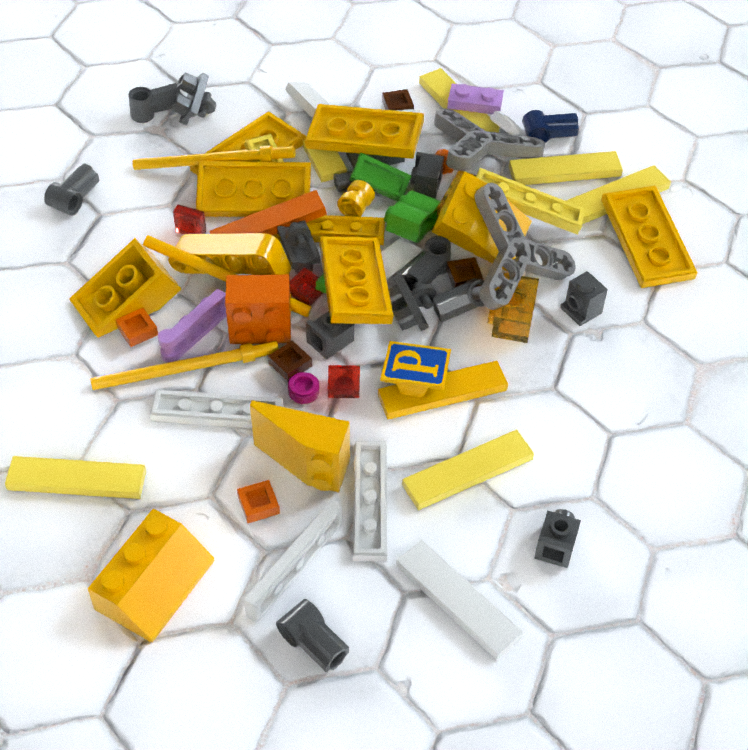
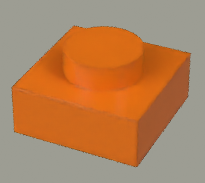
[115,308,158,347]
[237,480,280,524]

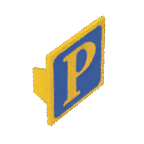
[380,341,451,397]

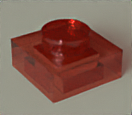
[173,204,207,234]
[290,267,324,306]
[327,365,360,398]

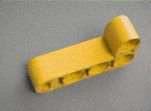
[168,233,291,275]

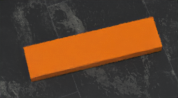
[209,190,327,236]

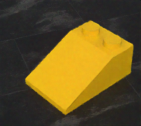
[432,171,532,272]
[69,238,181,338]
[250,400,350,492]

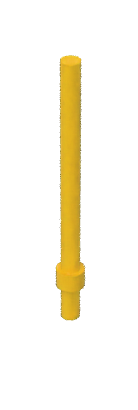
[132,145,296,170]
[143,235,312,318]
[90,341,279,390]

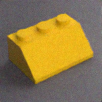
[87,508,215,643]

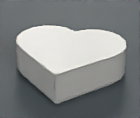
[490,111,522,135]

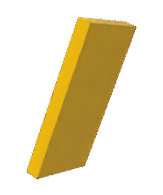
[304,104,424,159]
[190,111,306,175]
[196,161,311,217]
[601,185,698,288]
[319,236,394,324]

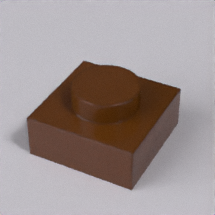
[382,89,414,111]
[446,257,483,288]
[268,340,312,382]

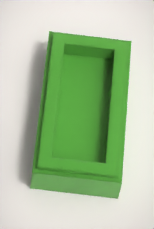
[349,153,411,202]

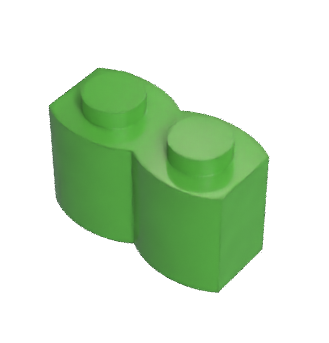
[384,190,444,243]

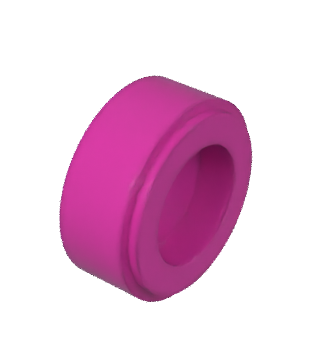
[288,372,320,404]

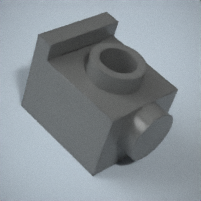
[410,152,444,199]
[560,271,608,326]
[306,311,355,360]
[534,509,581,568]

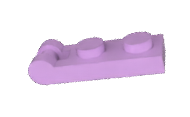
[158,289,227,363]

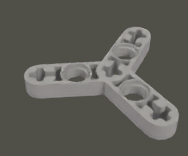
[434,108,545,171]
[475,183,576,310]

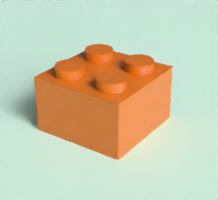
[225,274,291,345]

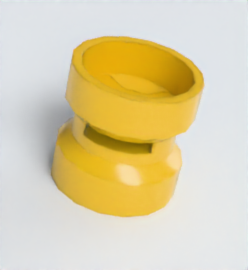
[337,180,375,217]

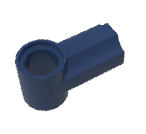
[522,110,579,143]

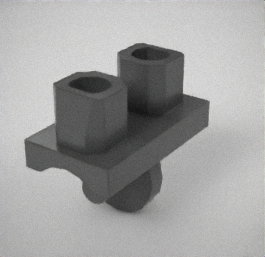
[170,72,217,125]
[277,220,321,275]
[388,273,436,331]

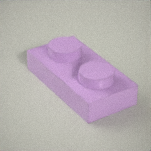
[447,84,504,114]

